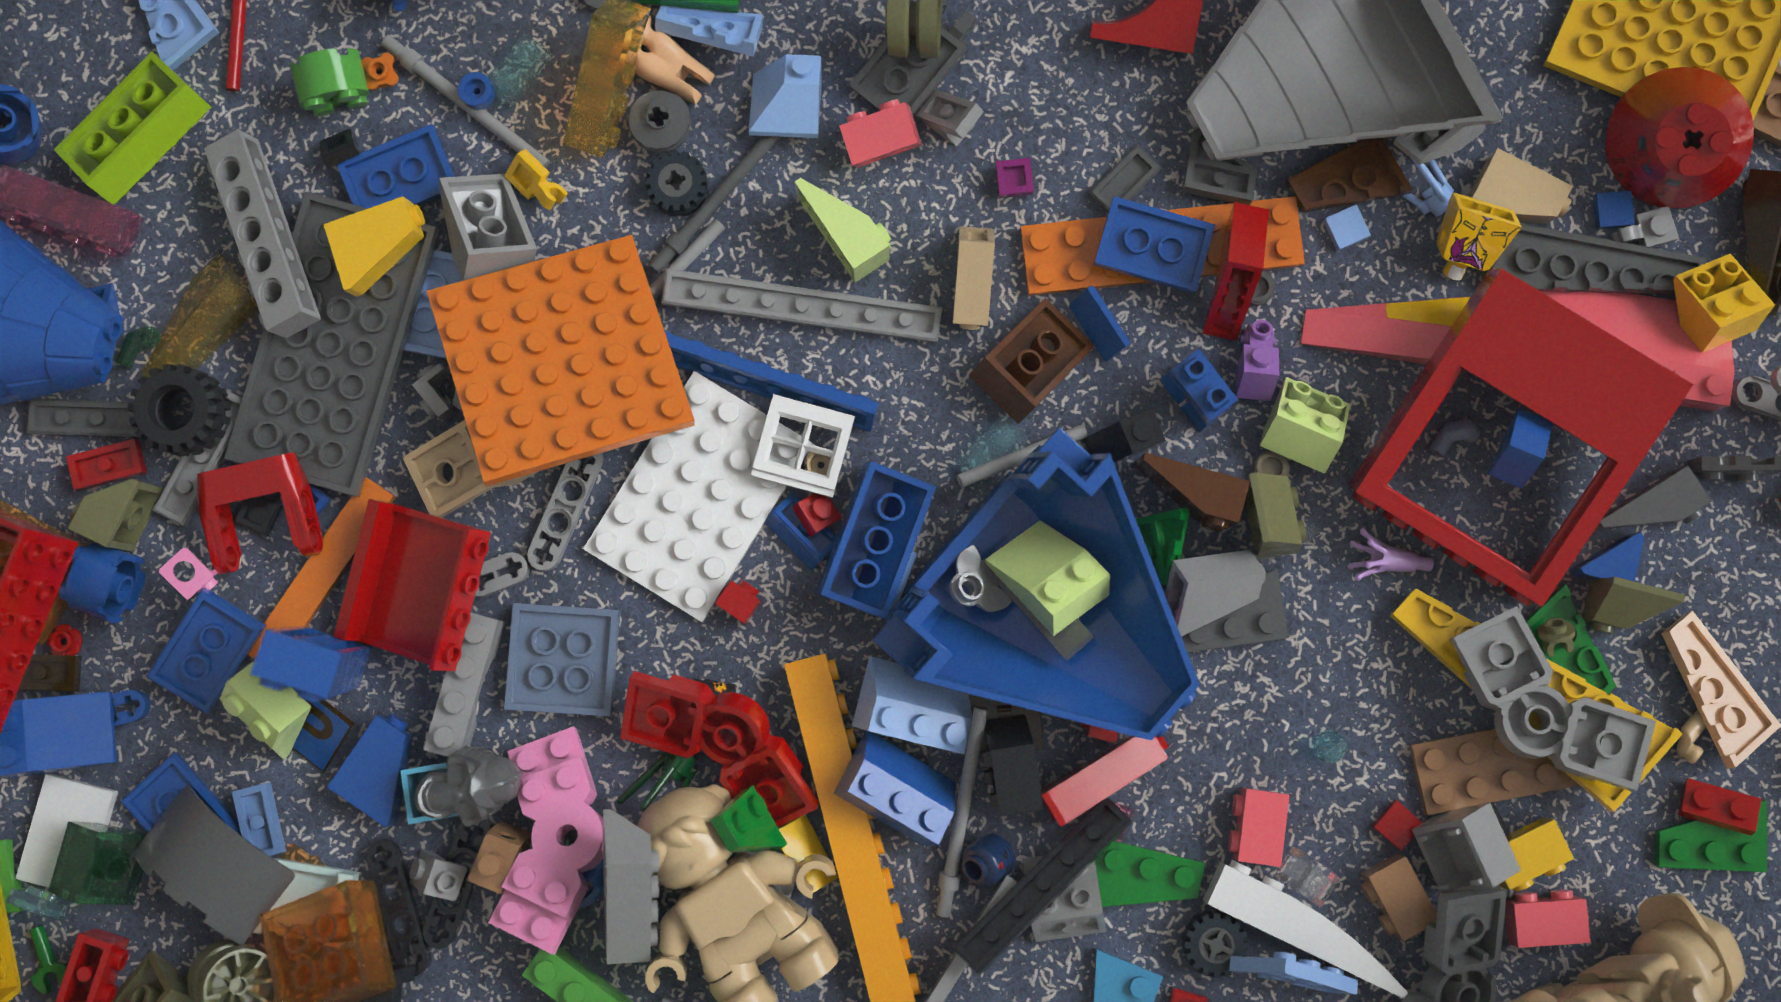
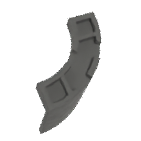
[132,785,295,946]

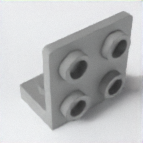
[1023,855,1106,942]

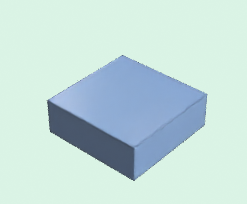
[1323,204,1371,252]

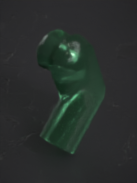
[115,326,161,368]

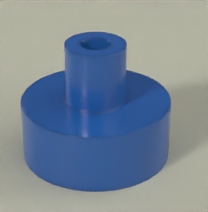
[458,72,495,110]

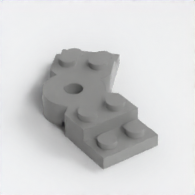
[1450,606,1656,792]

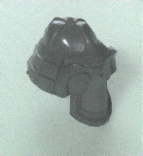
[414,745,523,826]

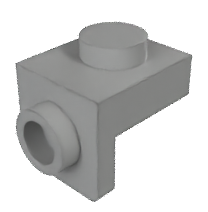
[412,363,456,422]
[410,849,467,901]

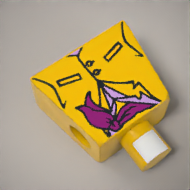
[1436,192,1522,280]

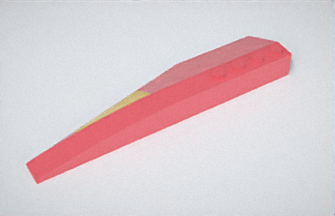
[1300,291,1735,411]

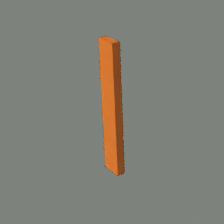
[248,477,396,659]

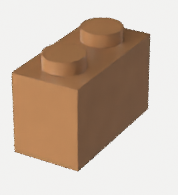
[1360,853,1437,942]

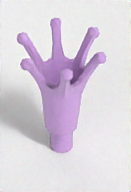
[1347,528,1434,581]

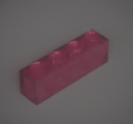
[0,165,144,258]

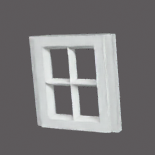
[751,394,855,498]

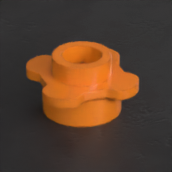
[362,53,399,90]

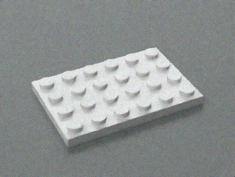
[583,371,813,622]

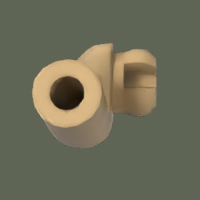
[1676,709,1706,764]

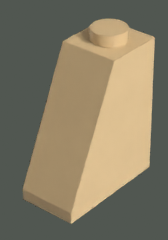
[1468,148,1573,224]
[953,226,995,330]

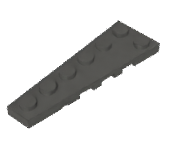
[1490,223,1707,294]

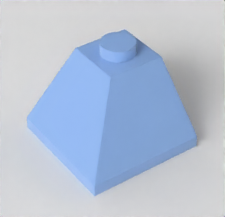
[749,54,822,138]

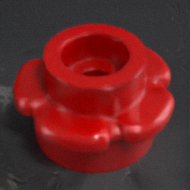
[47,624,82,656]

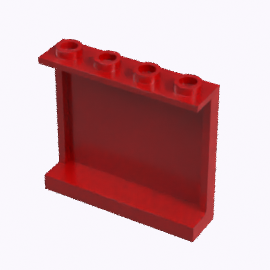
[333,499,491,671]

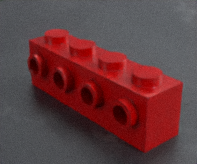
[55,928,129,1002]

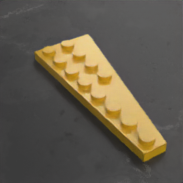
[1390,588,1683,812]

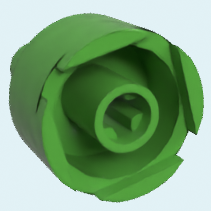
[289,48,370,116]

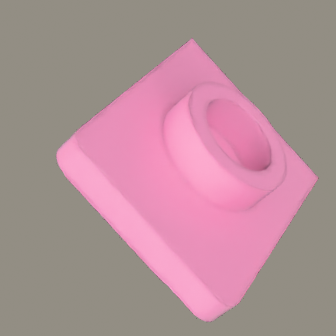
[159,547,219,600]

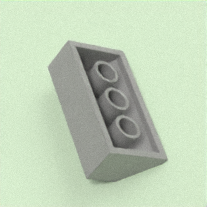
[603,809,659,965]

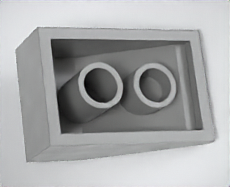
[438,174,537,281]

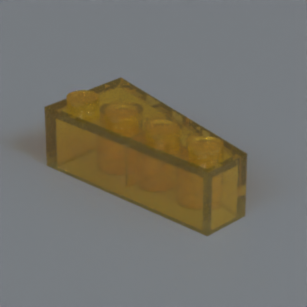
[563,0,651,158]

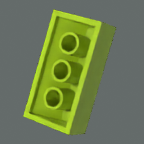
[54,51,211,206]

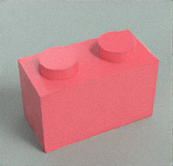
[839,99,922,168]
[1228,787,1290,867]
[1505,890,1591,948]

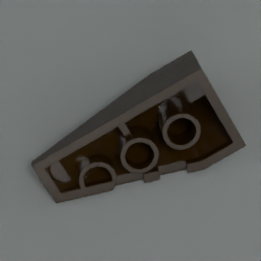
[1742,169,1781,316]

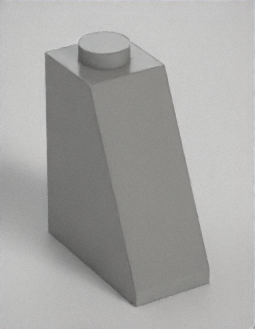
[1165,550,1266,636]

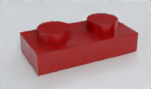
[66,438,147,491]
[1678,778,1762,836]

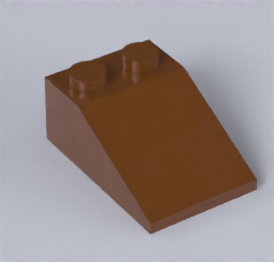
[969,298,1095,424]
[1135,452,1250,532]

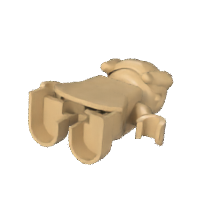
[637,785,838,1002]

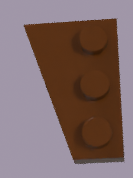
[1285,138,1413,213]

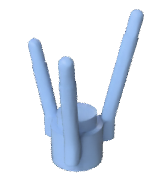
[1401,158,1454,217]

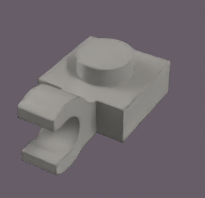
[1611,206,1679,248]

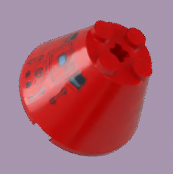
[1605,67,1754,209]

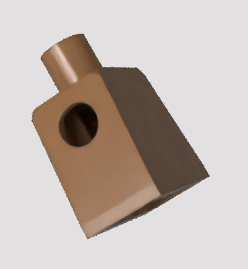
[467,820,532,895]

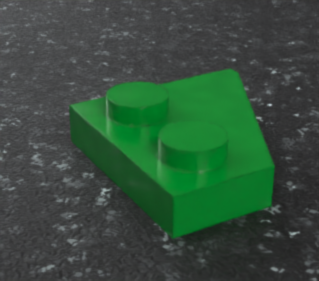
[711,785,787,852]

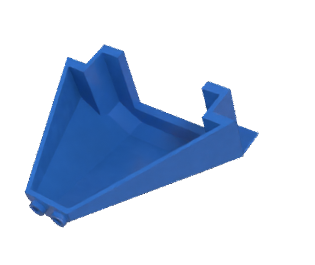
[872,427,1200,741]

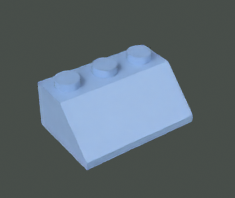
[852,656,972,754]

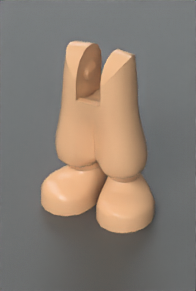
[608,11,715,105]

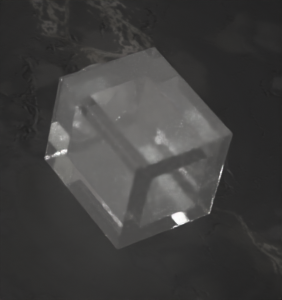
[1274,846,1340,908]

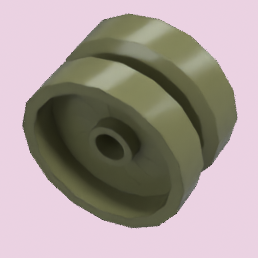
[885,0,942,58]

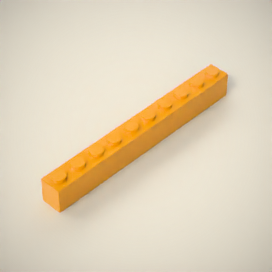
[784,653,921,1002]

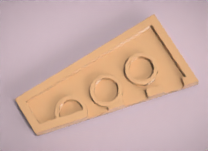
[1661,611,1781,769]

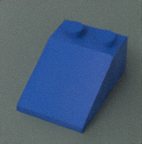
[0,691,117,778]

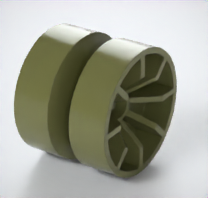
[187,940,282,1002]

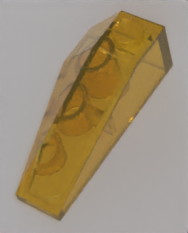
[142,253,259,378]

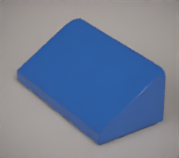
[1069,285,1130,362]
[765,492,836,571]

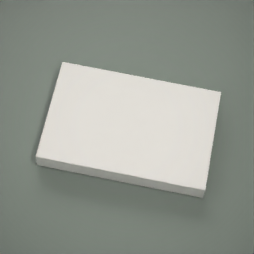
[15,774,118,897]

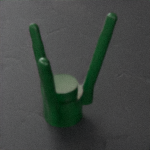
[617,751,698,811]

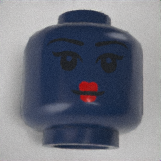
[962,833,1015,887]

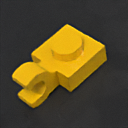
[504,149,568,210]

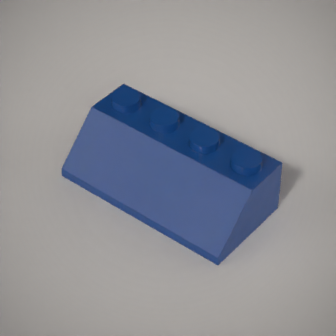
[815,461,936,620]

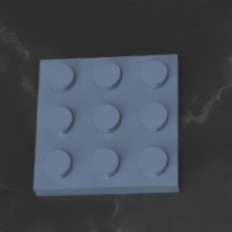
[504,603,621,717]

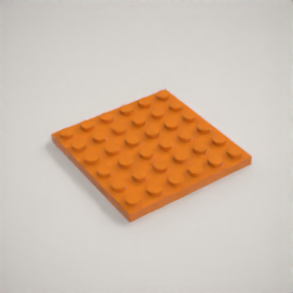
[427,235,695,487]

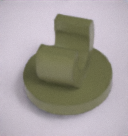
[1537,618,1575,657]

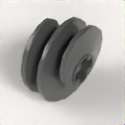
[628,90,691,153]

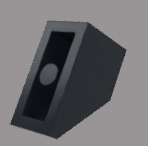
[1083,408,1166,464]

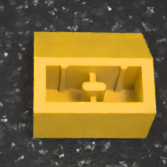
[1673,253,1775,353]

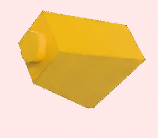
[323,196,425,297]

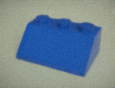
[833,730,956,846]

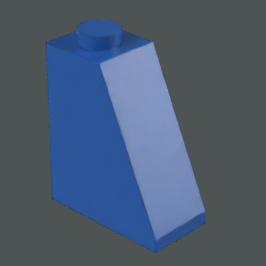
[327,713,414,827]

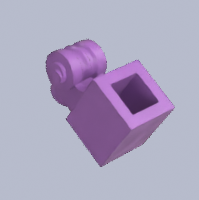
[1236,320,1279,401]

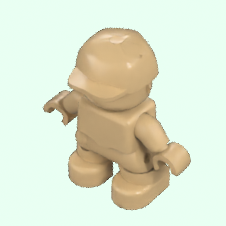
[1511,893,1746,1002]

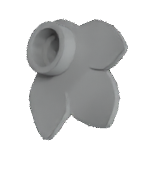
[949,545,1012,612]

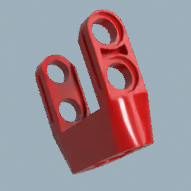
[197,452,324,575]

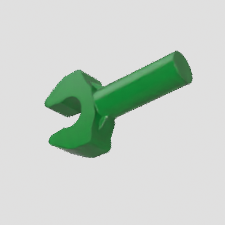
[29,925,68,995]

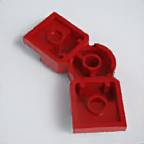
[620,671,819,827]

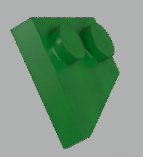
[1136,508,1189,586]

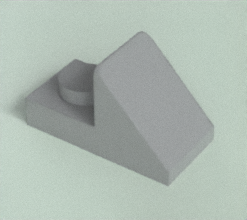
[916,89,984,147]

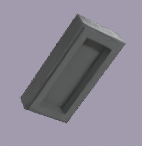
[1088,145,1162,214]

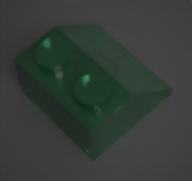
[48,821,148,905]

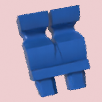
[1159,349,1238,433]

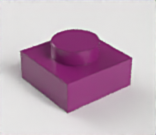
[995,158,1034,198]

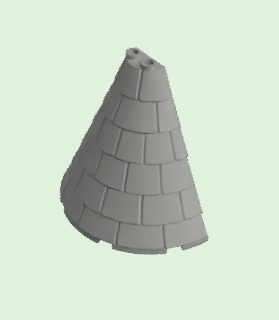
[1186,0,1503,161]

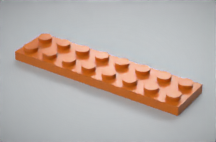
[1020,196,1305,296]

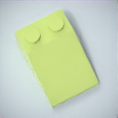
[795,178,891,283]
[985,520,1110,636]
[220,660,312,759]

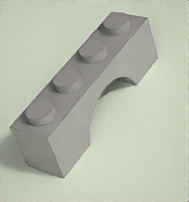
[423,612,506,757]

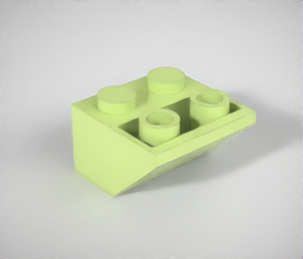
[1260,377,1350,474]

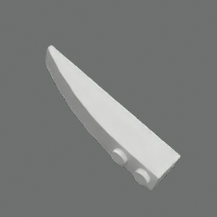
[1202,860,1408,999]

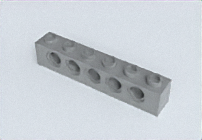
[204,129,321,338]

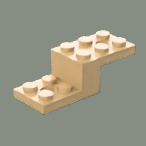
[402,420,539,517]

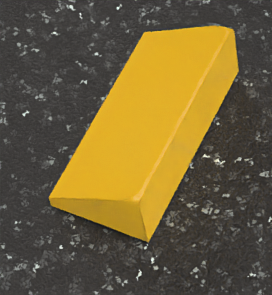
[779,814,839,893]

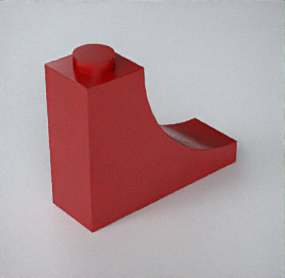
[1089,0,1203,54]
[1202,202,1269,341]

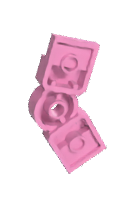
[488,726,603,955]

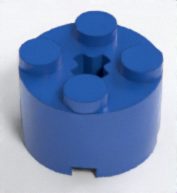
[0,84,43,165]
[59,543,146,623]

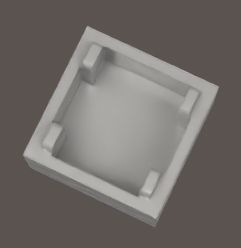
[1412,803,1521,894]

